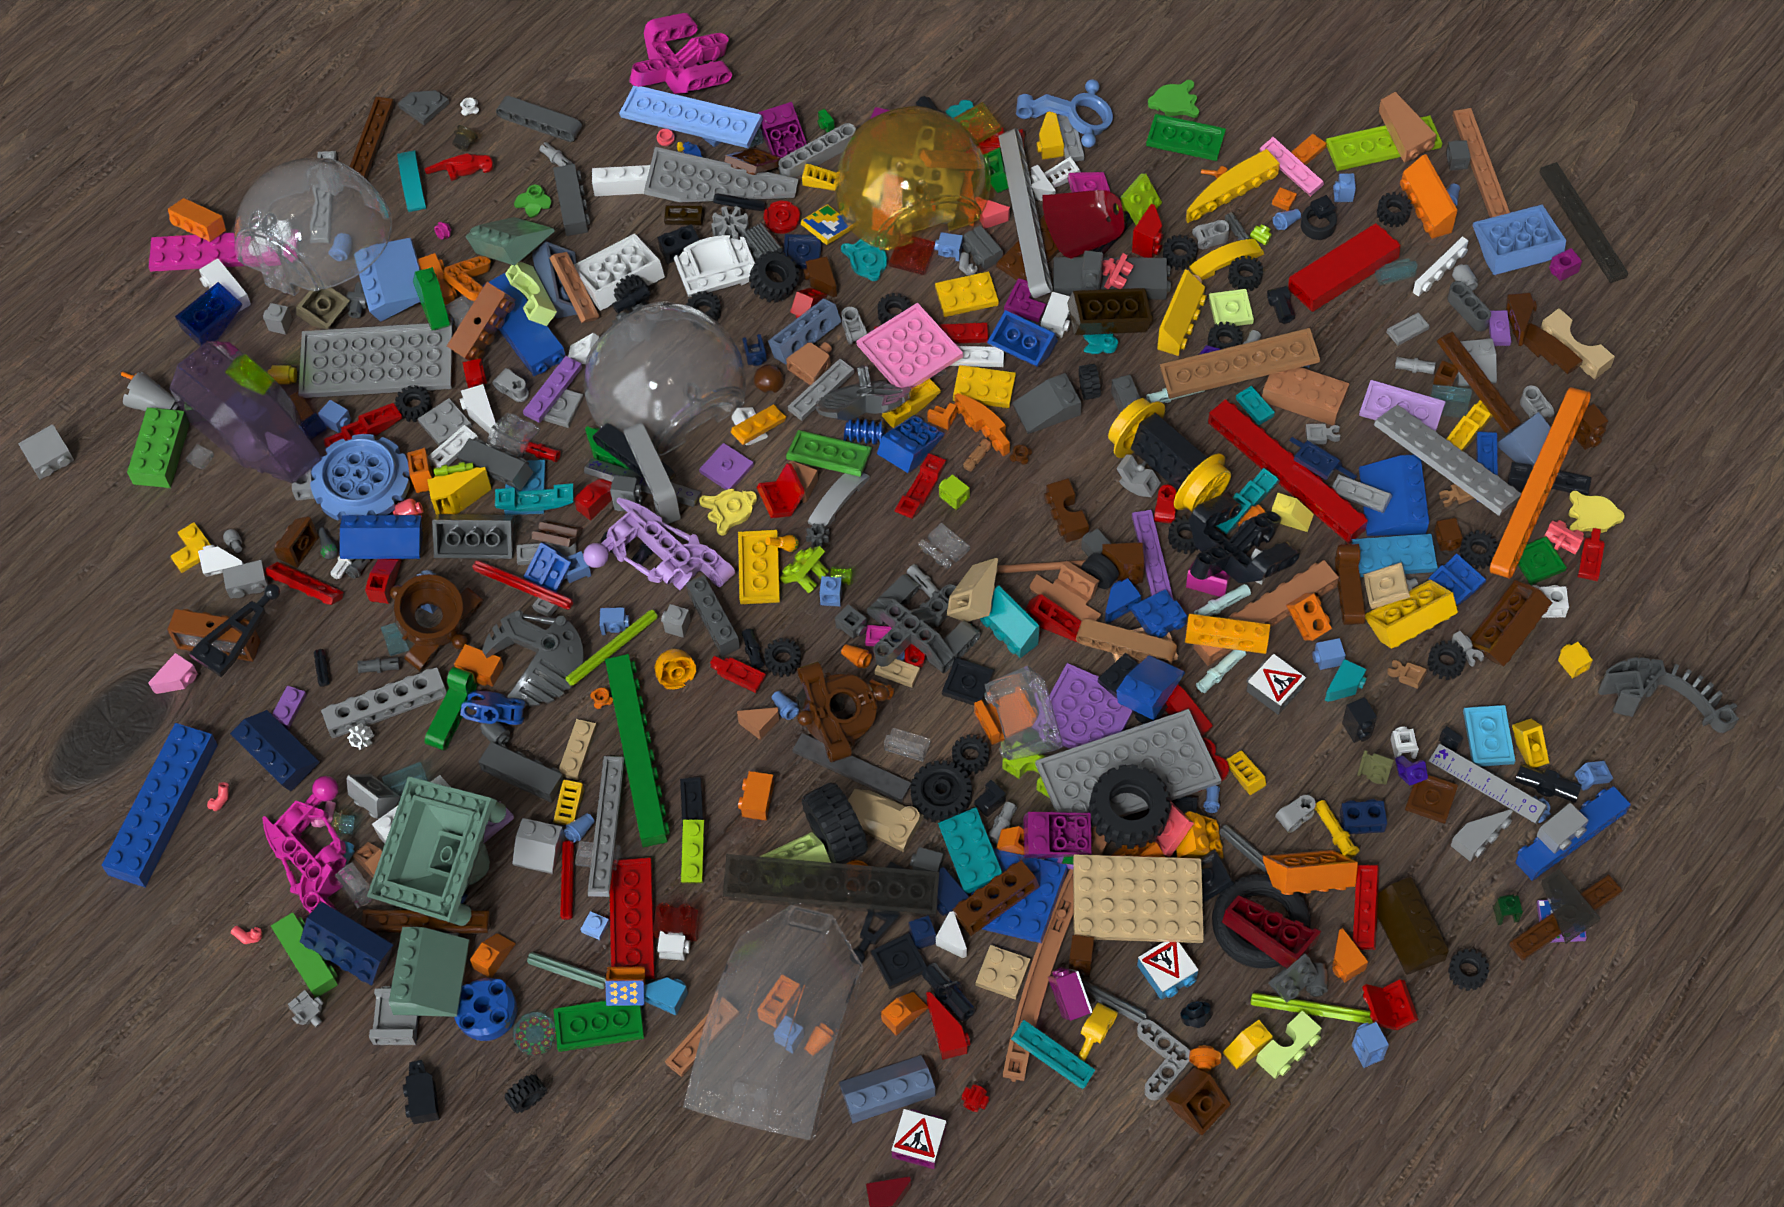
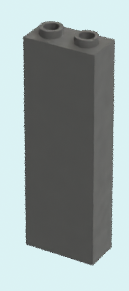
[1053,257,1171,300]

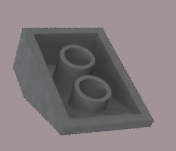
[1012,373,1081,434]

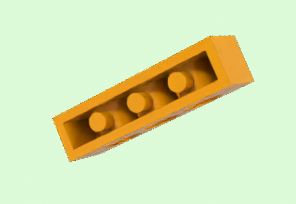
[1185,614,1270,654]

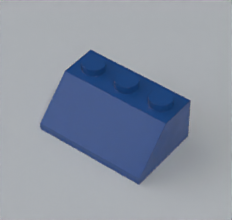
[987,310,1058,367]

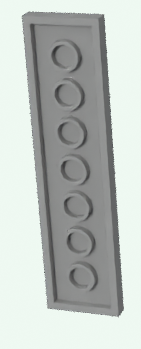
[1374,405,1521,516]

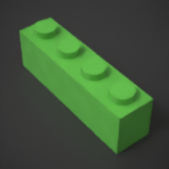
[271,912,338,998]

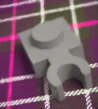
[1305,424,1340,444]

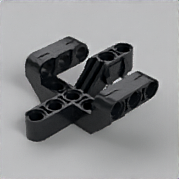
[1189,493,1300,583]

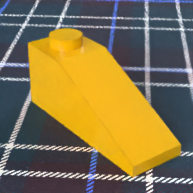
[1036,111,1064,160]

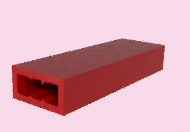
[1288,223,1401,312]

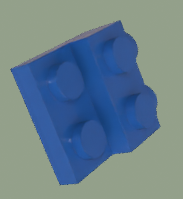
[1131,589,1187,638]

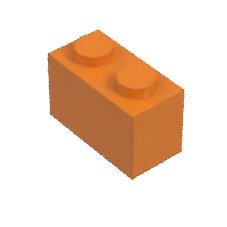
[454,644,504,687]
[738,771,774,820]

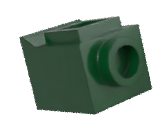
[1493,894,1523,925]

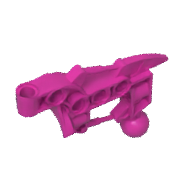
[262,776,352,913]

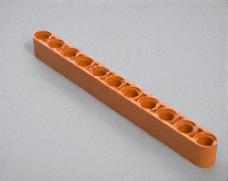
[1490,387,1591,579]

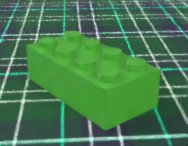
[127,407,190,488]

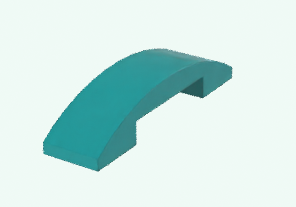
[397,150,426,212]
[495,483,574,511]

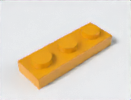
[731,404,786,445]

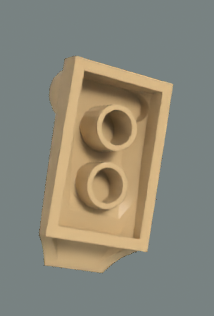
[848,789,924,852]

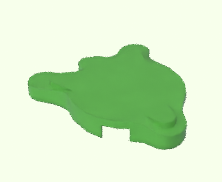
[1148,80,1199,118]

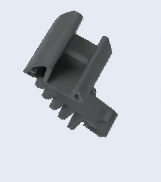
[1598,657,1739,733]

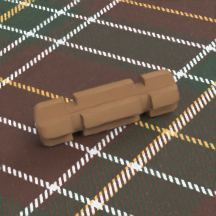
[963,439,991,472]

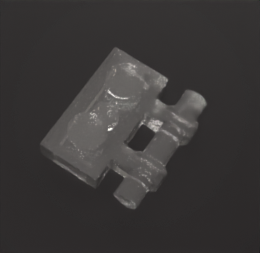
[918,523,970,569]

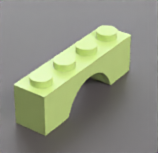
[505,261,557,326]

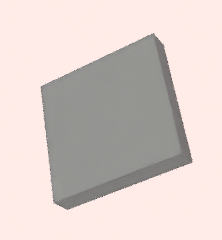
[542,389,584,428]

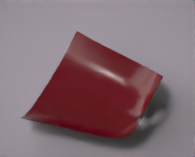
[1042,190,1125,259]

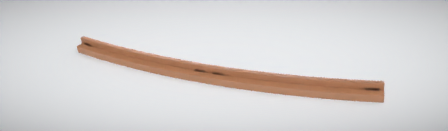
[1003,817,1123,1082]

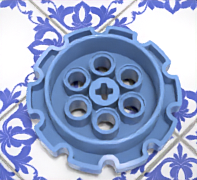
[310,434,410,520]

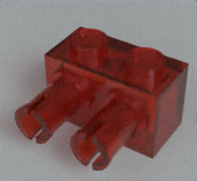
[653,903,700,941]

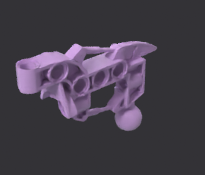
[583,498,735,590]

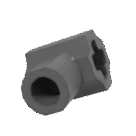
[347,282,368,318]

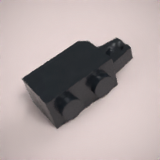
[403,1060,440,1124]

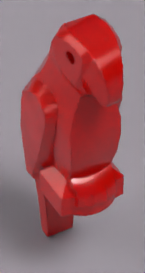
[424,154,494,181]

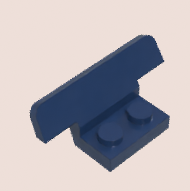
[1289,437,1358,480]

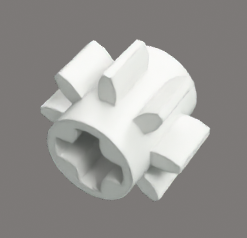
[347,723,374,750]

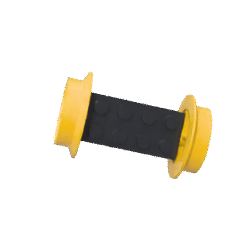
[1108,398,1231,512]

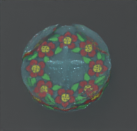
[513,1012,556,1055]

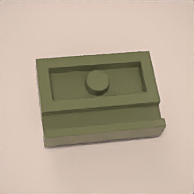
[1357,750,1394,785]

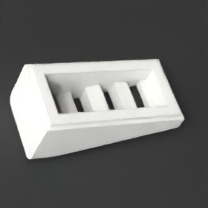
[1044,156,1081,188]

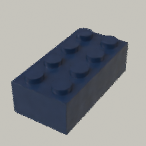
[300,901,393,986]

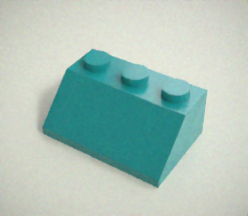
[980,586,1039,658]

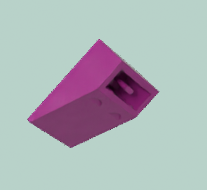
[757,102,807,158]
[1024,812,1091,858]

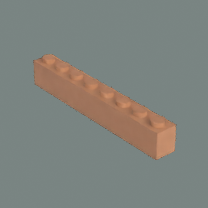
[1194,560,1339,666]

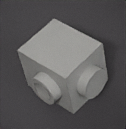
[263,303,293,335]
[661,604,691,638]

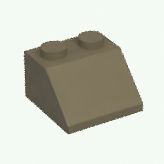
[296,279,350,330]

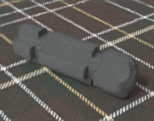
[1225,212,1250,241]

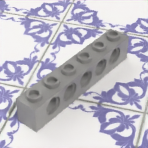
[321,667,446,739]

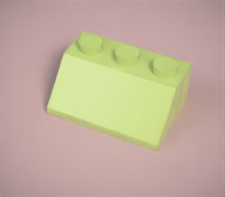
[756,832,832,892]

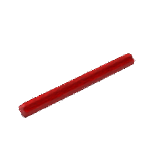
[472,560,574,610]

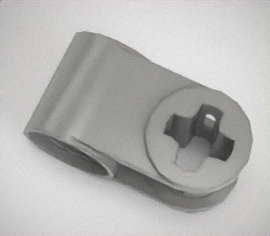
[1192,220,1229,250]
[842,307,867,345]
[492,368,529,402]
[1520,385,1554,418]
[1275,795,1316,833]

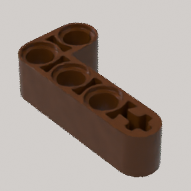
[1335,544,1365,625]

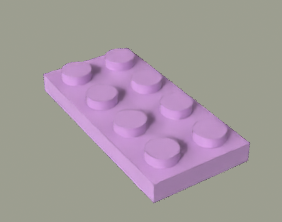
[1359,380,1446,431]

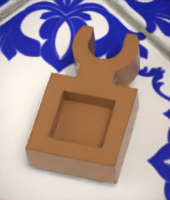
[1439,484,1475,507]
[1388,660,1427,689]

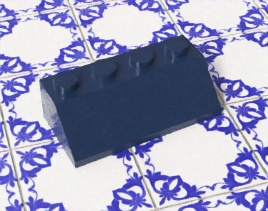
[230,710,320,791]

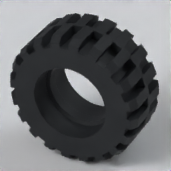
[1088,764,1171,849]
[802,782,868,866]

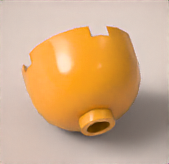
[654,649,696,690]

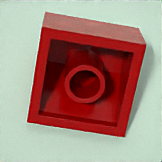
[1132,203,1163,258]

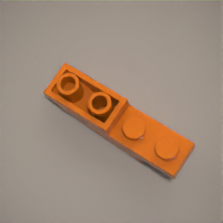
[954,393,1010,456]

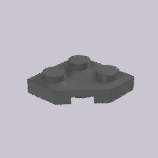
[398,90,449,125]

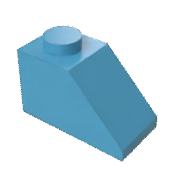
[644,978,688,1015]

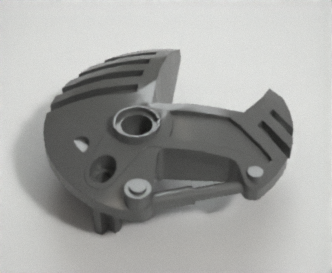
[815,365,911,421]
[483,610,584,706]

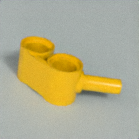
[1078,1002,1118,1062]

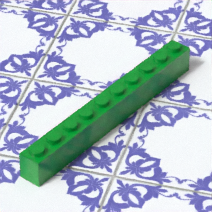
[605,654,670,848]

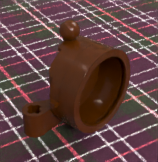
[390,574,484,672]
[797,662,889,763]

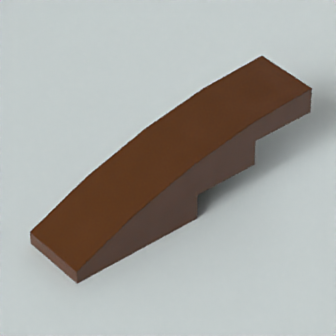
[1512,323,1583,374]

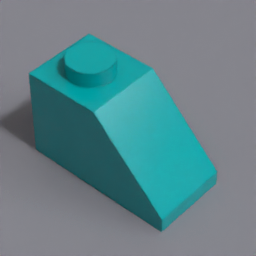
[1325,659,1367,702]

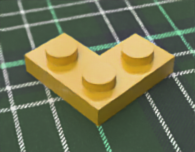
[170,522,211,573]

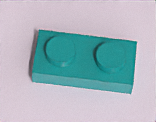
[1236,386,1275,426]

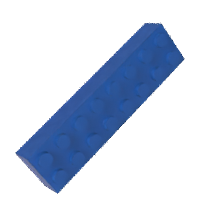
[101,723,218,888]

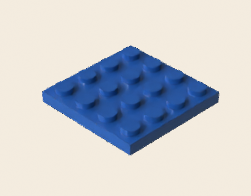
[970,849,1068,944]

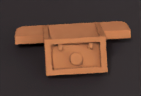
[1030,560,1102,621]

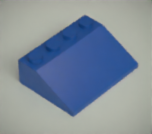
[1359,455,1429,536]

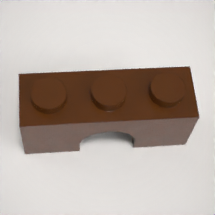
[1044,478,1089,543]

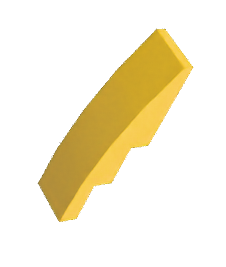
[1446,400,1493,451]

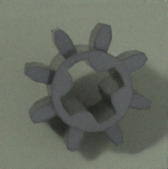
[806,523,830,548]

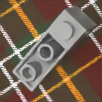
[1451,809,1513,862]

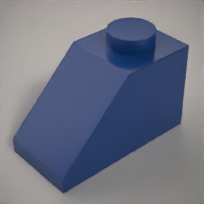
[1105,578,1141,624]

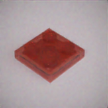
[889,233,935,275]

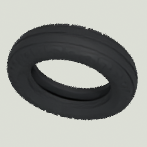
[1212,874,1311,969]

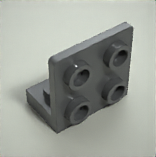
[1268,954,1319,1003]

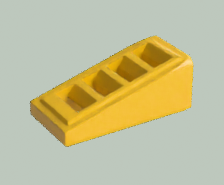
[802,164,842,191]
[1226,750,1266,795]
[553,780,585,825]

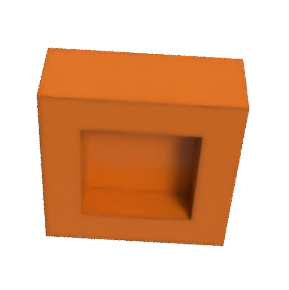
[1272,187,1297,211]

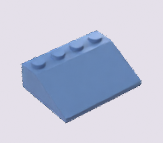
[1473,205,1566,275]
[353,238,421,322]

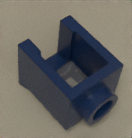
[742,334,767,366]

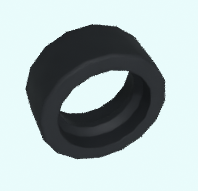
[1301,206,1337,240]

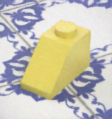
[1272,493,1314,532]

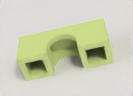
[1256,1011,1322,1079]

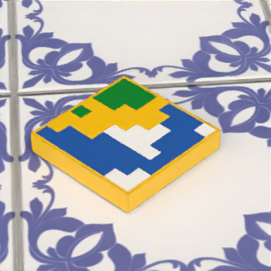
[801,204,853,245]

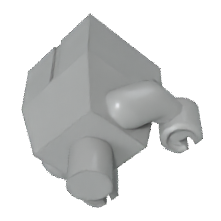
[288,990,323,1027]

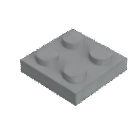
[418,399,472,446]

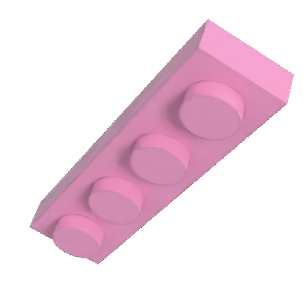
[1260,137,1324,197]

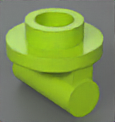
[1250,224,1272,246]

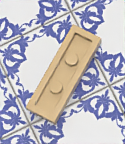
[559,719,597,781]

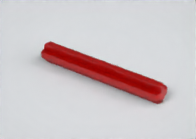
[560,841,574,920]

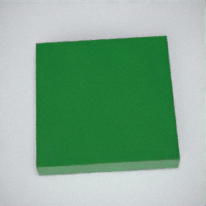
[1518,536,1567,585]

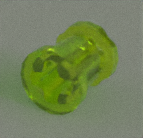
[830,566,852,585]

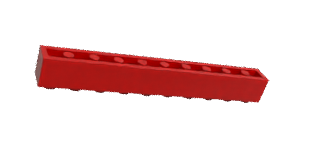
[1208,399,1368,544]

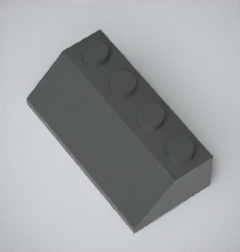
[432,514,515,559]

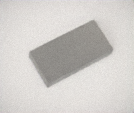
[1387,313,1429,346]

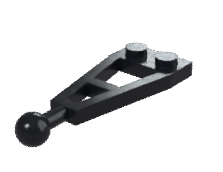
[189,584,280,677]
[848,861,927,966]

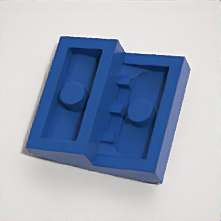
[523,542,572,592]
[1428,554,1486,606]

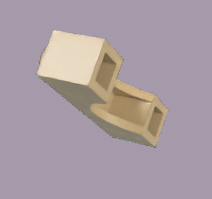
[1541,309,1615,379]

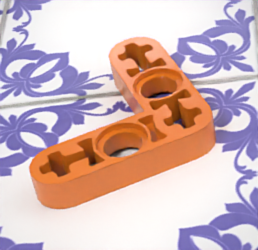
[443,256,491,301]

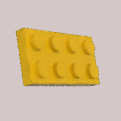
[738,530,780,604]

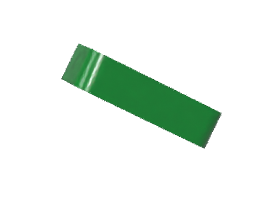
[424,667,477,751]

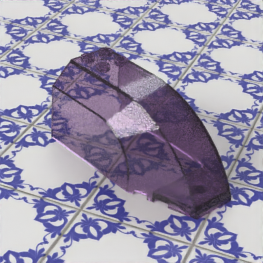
[169,341,322,483]

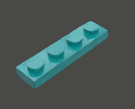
[1011,1020,1095,1089]

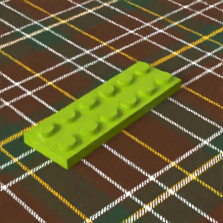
[1325,116,1442,171]

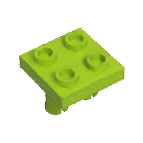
[1116,174,1162,225]
[779,546,829,593]

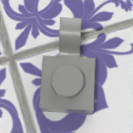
[1451,631,1484,667]

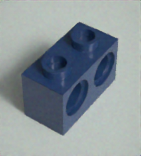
[1339,799,1387,834]

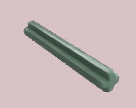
[527,952,606,989]

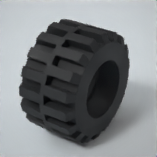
[749,251,799,303]

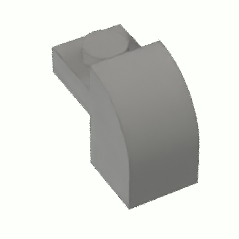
[1116,455,1161,497]

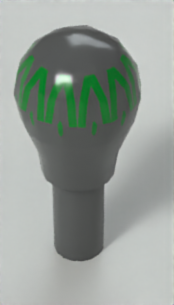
[317,527,338,560]

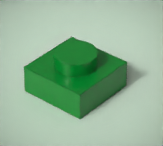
[817,109,835,133]

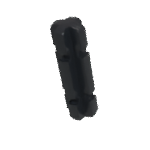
[314,649,329,687]

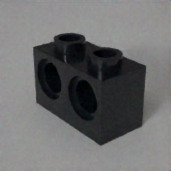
[657,224,699,264]

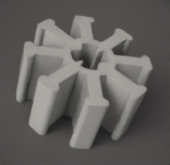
[711,206,749,240]

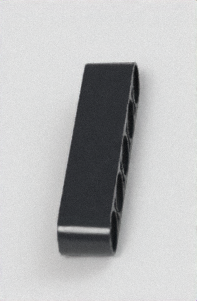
[593,423,676,482]

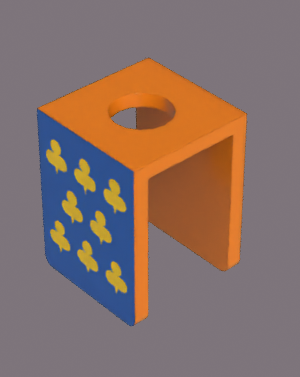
[606,967,645,1006]

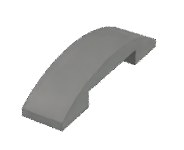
[808,472,870,529]

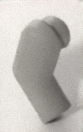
[959,252,978,276]

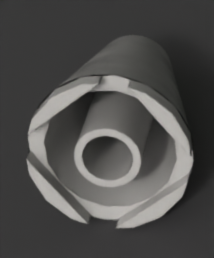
[123,372,180,411]

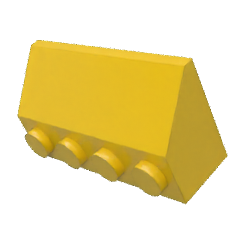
[1157,269,1207,356]
[1365,580,1458,649]

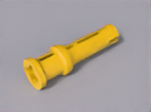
[1315,800,1360,858]

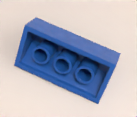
[340,515,423,559]

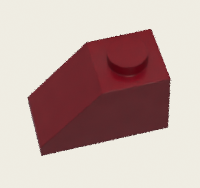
[866,1176,911,1207]

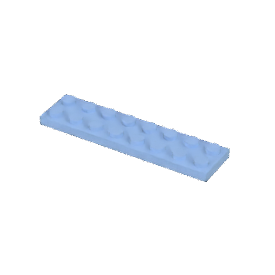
[619,86,763,149]

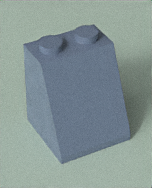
[1497,412,1551,471]

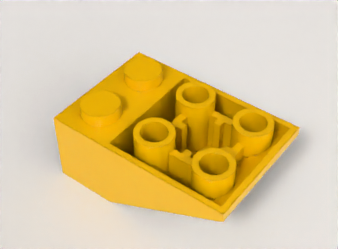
[427,467,492,515]

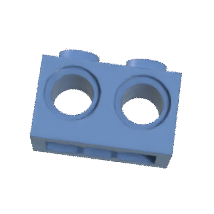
[1352,1022,1389,1068]

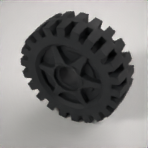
[911,760,972,823]

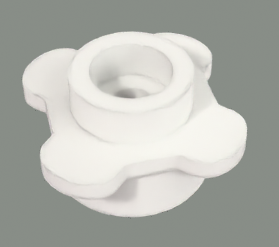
[460,98,479,116]

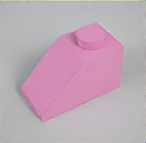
[148,653,198,694]

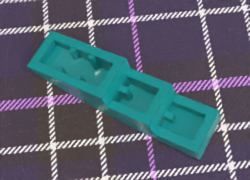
[1216,468,1280,535]

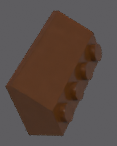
[1470,580,1553,667]

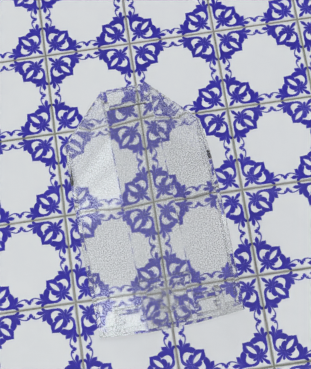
[683,905,864,1140]

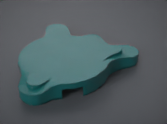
[841,234,887,281]

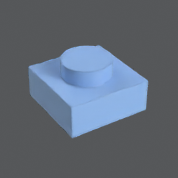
[581,911,610,940]

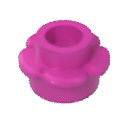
[434,222,451,239]

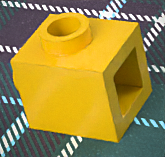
[1558,642,1593,679]

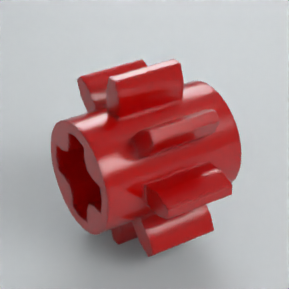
[961,1085,989,1112]

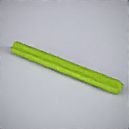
[565,610,658,686]
[1251,993,1373,1024]

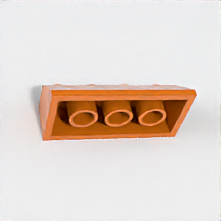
[1400,154,1457,239]
[1263,850,1358,895]

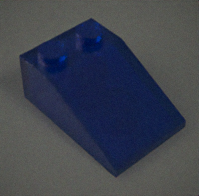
[175,282,242,350]

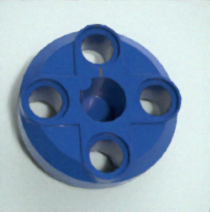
[454,978,517,1041]

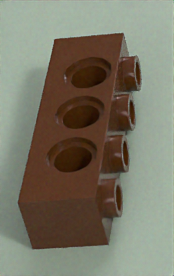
[953,860,1039,936]

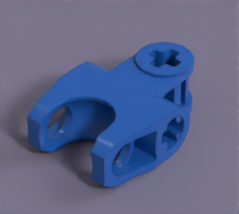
[461,691,525,725]

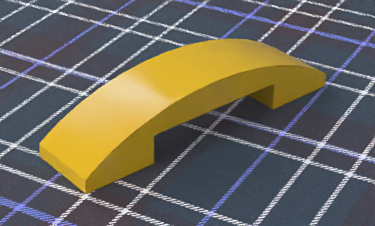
[1189,239,1264,280]

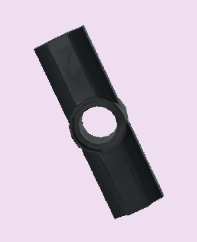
[1515,764,1582,803]
[921,963,976,1022]

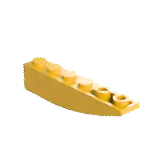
[1186,149,1280,223]

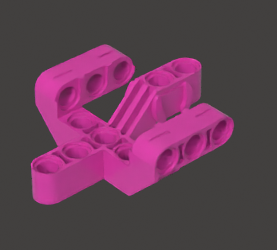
[629,13,732,94]

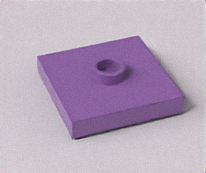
[699,443,754,490]

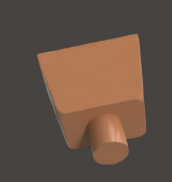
[786,342,832,385]

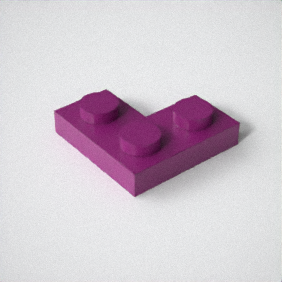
[1004,278,1046,323]

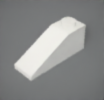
[460,384,501,441]

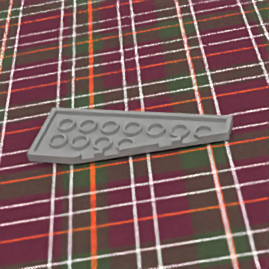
[644,147,798,202]

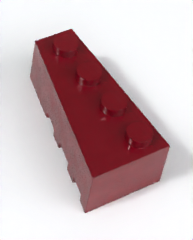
[1222,896,1321,969]

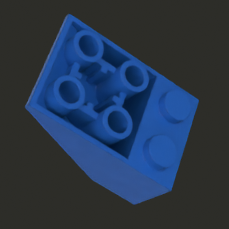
[877,415,944,473]

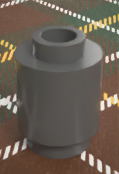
[480,721,510,745]
[1306,963,1328,997]

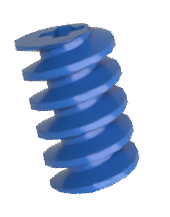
[844,418,885,445]

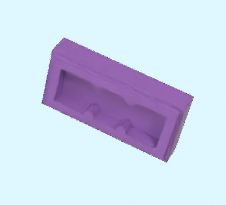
[1488,311,1511,346]

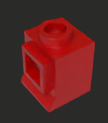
[462,358,487,388]

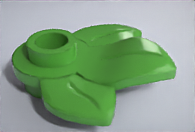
[514,185,551,217]

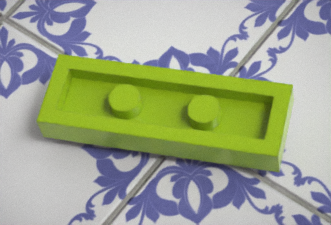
[681,820,705,884]

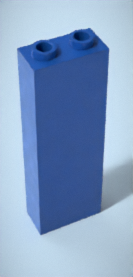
[482,272,565,376]

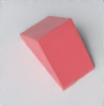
[974,196,1010,229]

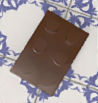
[724,147,781,175]

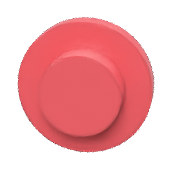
[656,129,675,146]

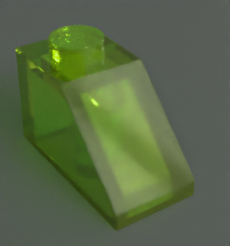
[225,354,275,395]

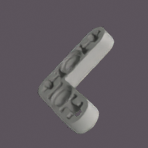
[1137,1020,1190,1100]

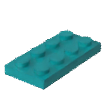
[938,808,1002,894]

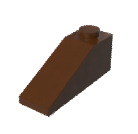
[1506,293,1537,346]

